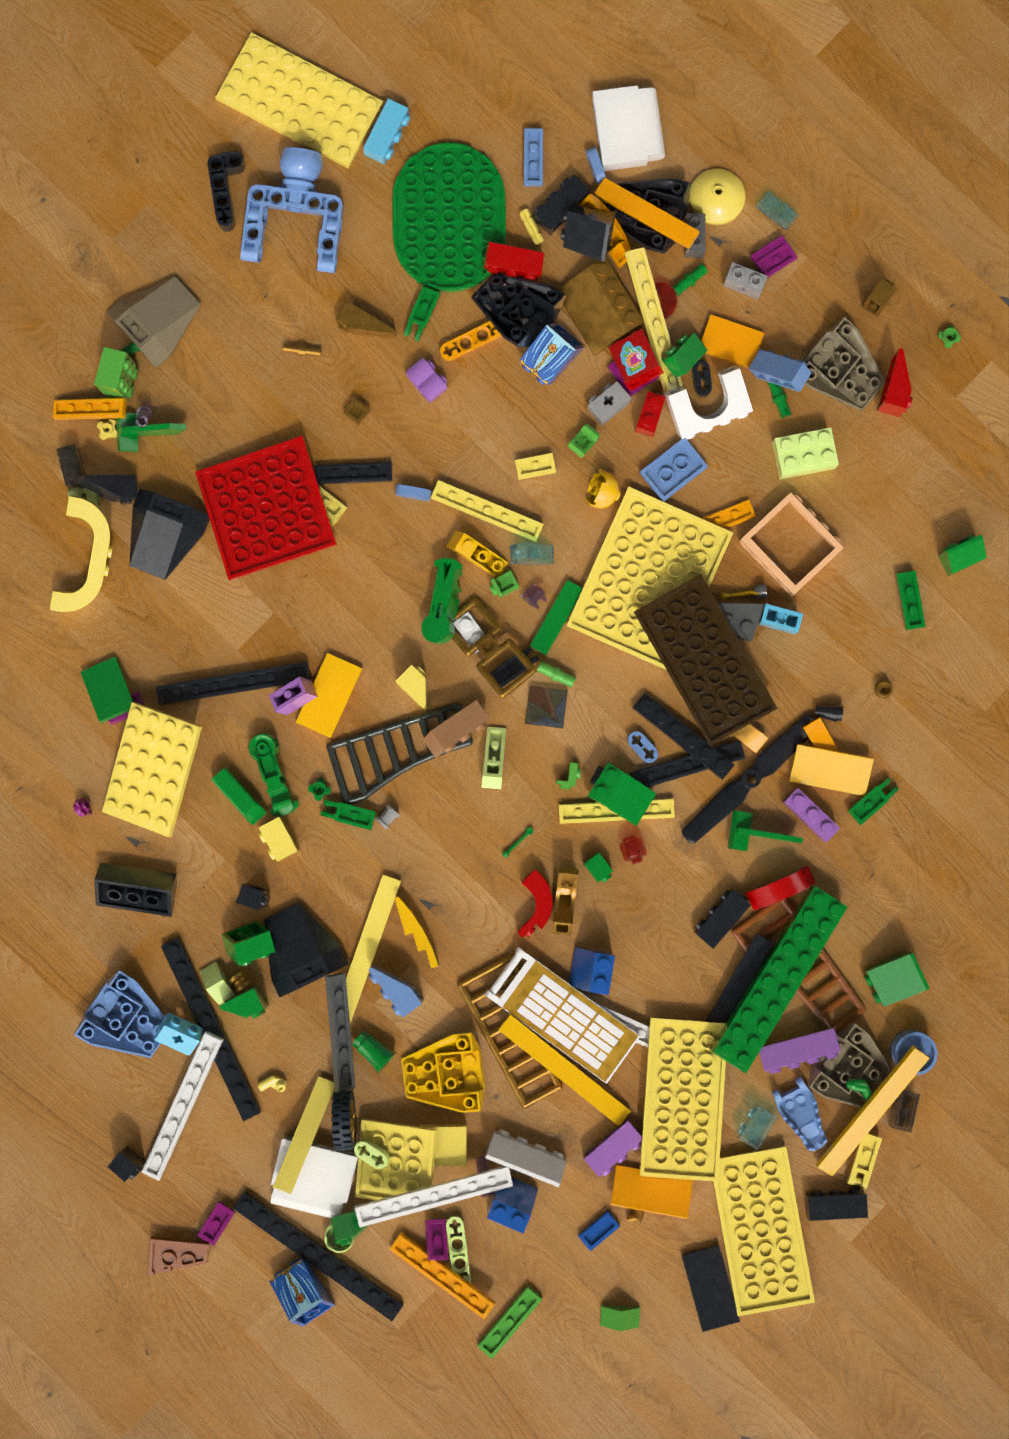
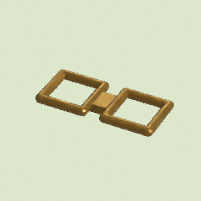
[452,597,537,698]

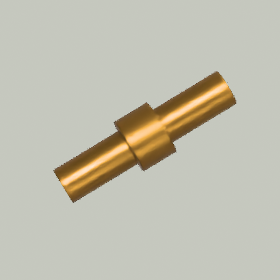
[283,344,322,357]

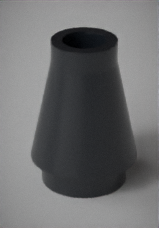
[815,704,844,723]

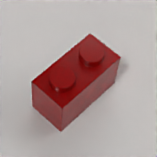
[635,391,666,438]

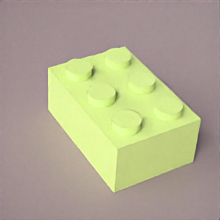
[772,428,839,480]

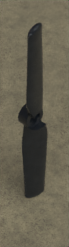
[681,714,814,844]

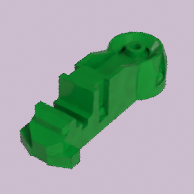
[421,557,463,645]
[248,732,299,816]

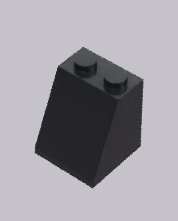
[561,204,616,262]

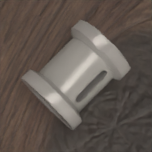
[375,805,400,830]

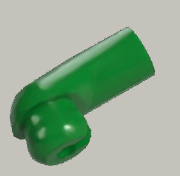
[846,1078,873,1100]

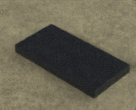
[681,1244,740,1332]

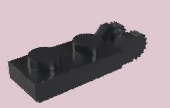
[491,647,539,688]

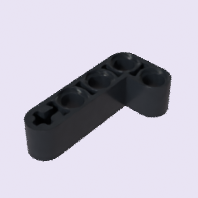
[207,151,245,232]

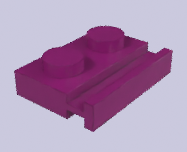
[750,235,798,279]

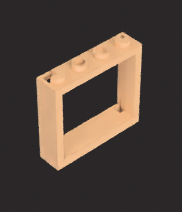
[739,493,844,597]

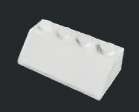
[485,1129,567,1187]

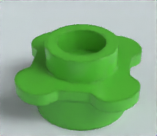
[938,326,961,348]

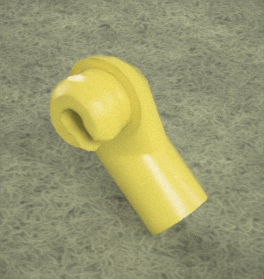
[257,1075,286,1092]

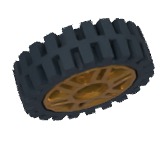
[331,1091,356,1150]

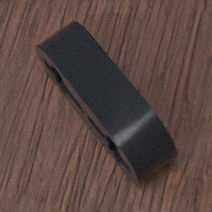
[692,360,712,398]

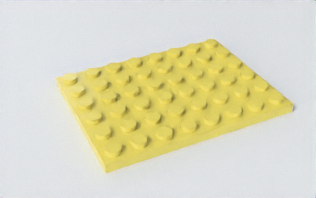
[567,487,733,670]

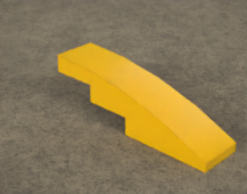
[395,896,439,968]

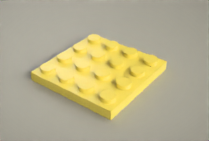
[355,1119,437,1201]

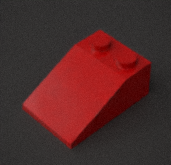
[877,348,913,417]

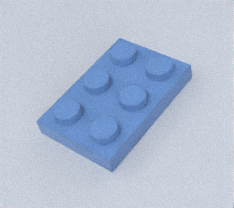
[639,438,708,502]

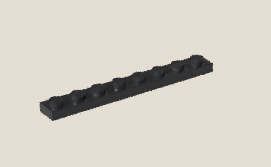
[156,662,311,705]

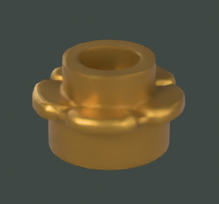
[874,680,893,699]

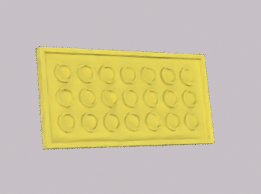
[216,32,384,169]
[639,1017,726,1182]
[713,1146,815,1316]

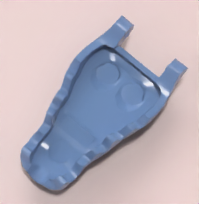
[772,1077,827,1151]

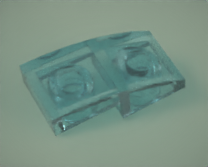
[755,191,799,230]

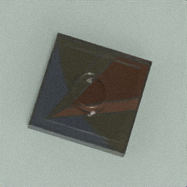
[525,686,568,729]

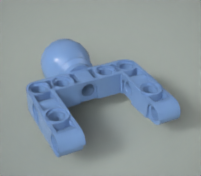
[241,147,344,273]

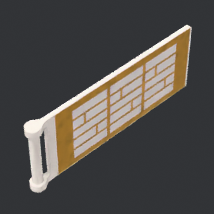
[484,947,640,1083]

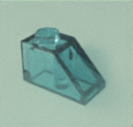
[510,542,554,565]

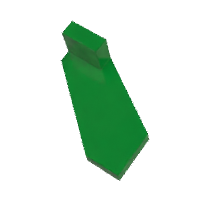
[116,413,186,453]
[727,810,803,852]

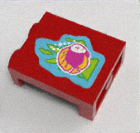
[608,329,664,391]

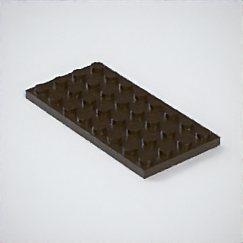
[634,573,778,746]

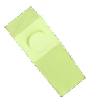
[482,727,506,789]

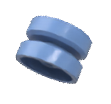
[890,1029,938,1075]

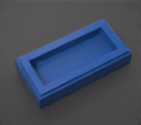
[578,1210,620,1251]

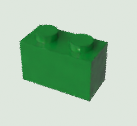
[662,333,708,378]

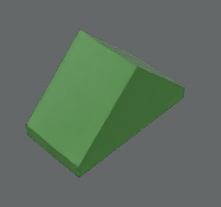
[600,1305,640,1331]

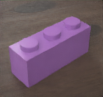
[782,788,840,842]
[583,1119,642,1177]

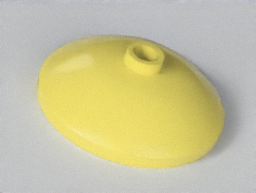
[689,168,745,225]

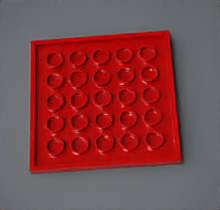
[195,436,338,581]

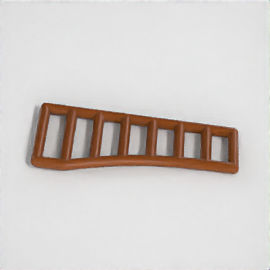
[732,898,866,1032]

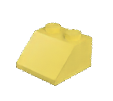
[395,665,427,710]

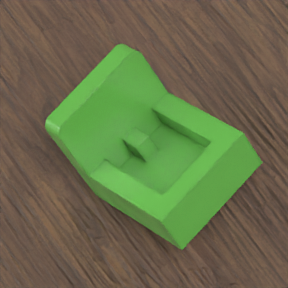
[568,423,600,458]
[489,570,520,599]
[556,762,581,790]

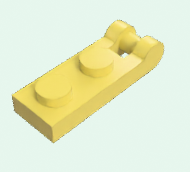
[846,1133,882,1190]

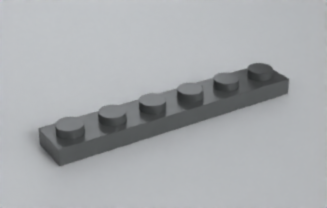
[325,973,355,1092]

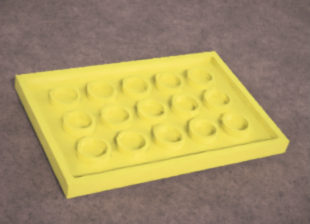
[102,702,202,837]

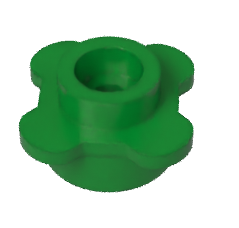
[308,778,331,801]

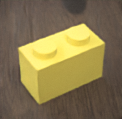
[258,817,299,862]

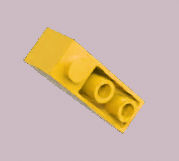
[446,531,508,578]

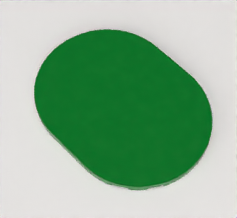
[392,142,506,292]

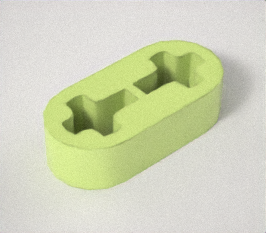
[354,1140,390,1169]

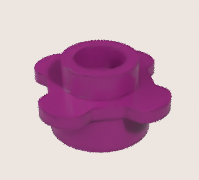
[73,798,92,817]

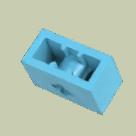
[758,604,803,635]
[154,1012,203,1056]

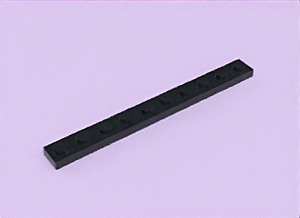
[161,938,261,1121]
[233,1191,404,1321]

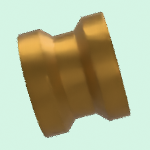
[228,969,253,993]

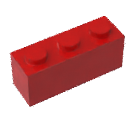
[483,242,545,281]

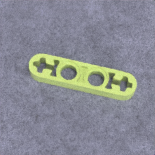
[446,1215,471,1283]

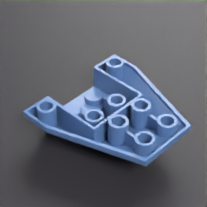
[74,970,165,1058]

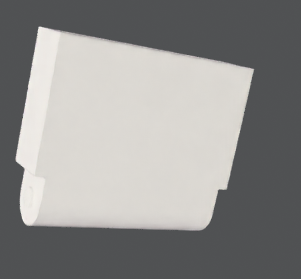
[592,85,666,171]
[271,1136,358,1218]

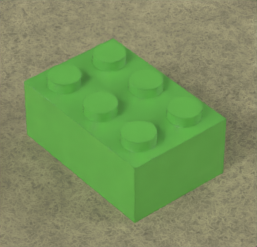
[94,347,139,402]

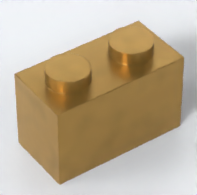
[862,278,897,317]

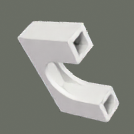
[664,365,753,439]

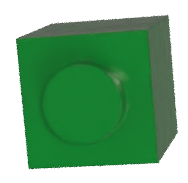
[583,852,613,883]

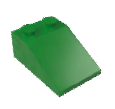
[587,763,656,826]

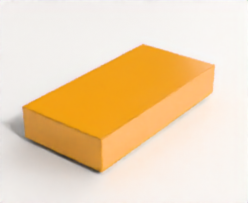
[802,717,838,751]

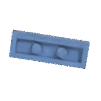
[524,128,543,187]

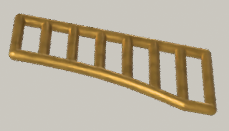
[457,953,563,1109]

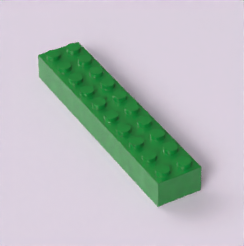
[709,886,848,1073]

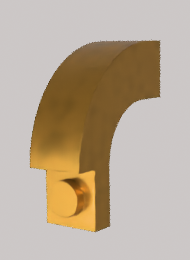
[552,867,579,936]

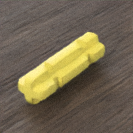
[520,209,544,245]

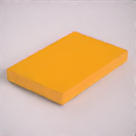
[701,315,764,368]

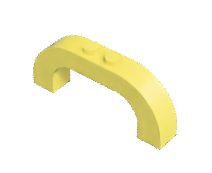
[50,495,113,612]

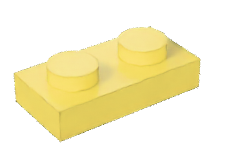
[515,453,556,480]

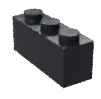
[534,175,590,236]
[694,889,751,949]
[805,1188,868,1221]

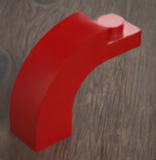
[746,865,816,911]
[517,869,552,938]

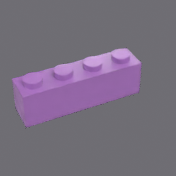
[759,1028,841,1074]

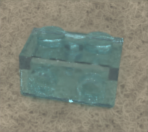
[737,1104,778,1150]

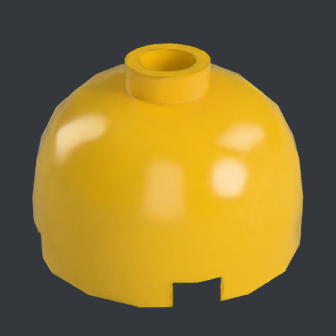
[586,469,621,509]

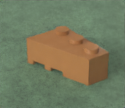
[423,700,490,758]

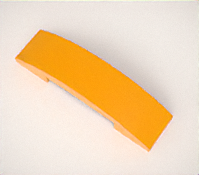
[578,194,631,268]

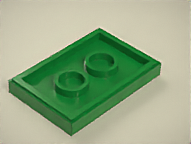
[80,657,134,723]

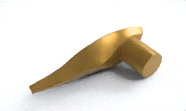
[626,1210,644,1224]

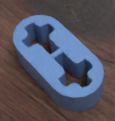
[585,147,606,184]
[395,484,432,501]
[627,731,658,763]

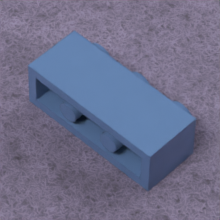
[748,350,812,392]

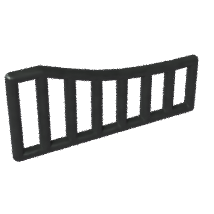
[326,702,473,805]

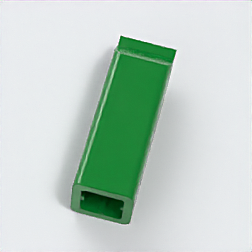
[211,767,267,826]

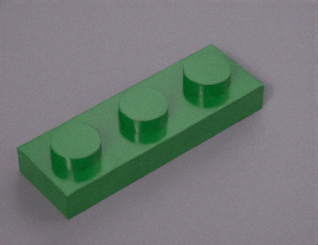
[896,570,926,631]

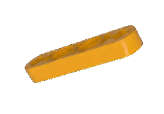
[440,321,501,361]

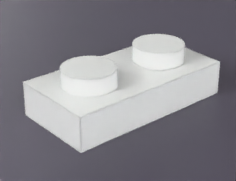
[454,612,484,654]

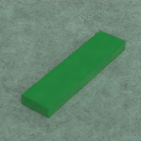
[530,580,583,656]

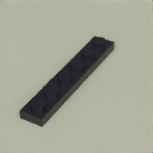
[632,693,734,780]

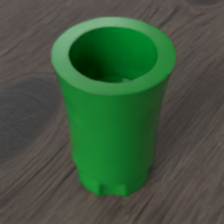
[352,1030,396,1073]

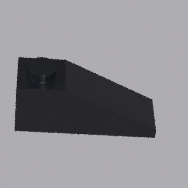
[75,475,139,505]

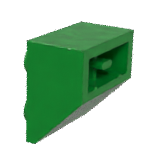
[938,534,987,576]

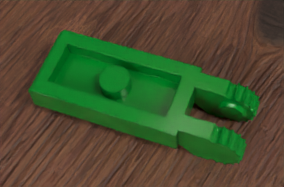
[404,285,441,342]
[847,777,899,825]
[320,800,376,830]

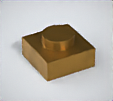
[343,398,370,426]

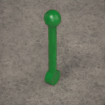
[502,827,533,858]

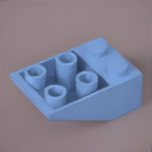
[369,965,424,1017]

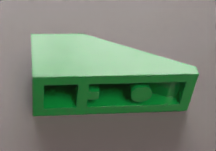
[330,1211,371,1246]

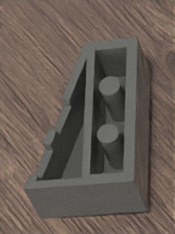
[719,603,765,642]

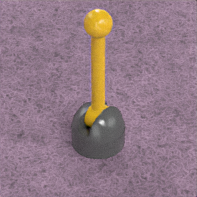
[721,583,767,600]

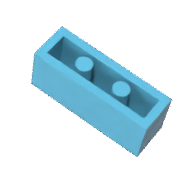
[363,98,411,165]

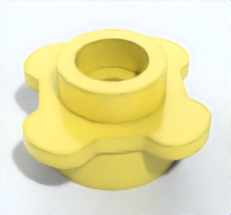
[97,419,117,440]

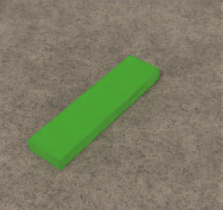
[477,1285,543,1359]

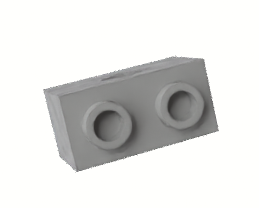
[723,262,768,300]
[587,382,632,427]

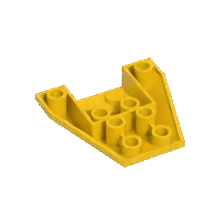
[401,1032,486,1113]

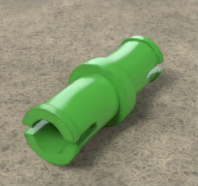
[537,661,576,688]

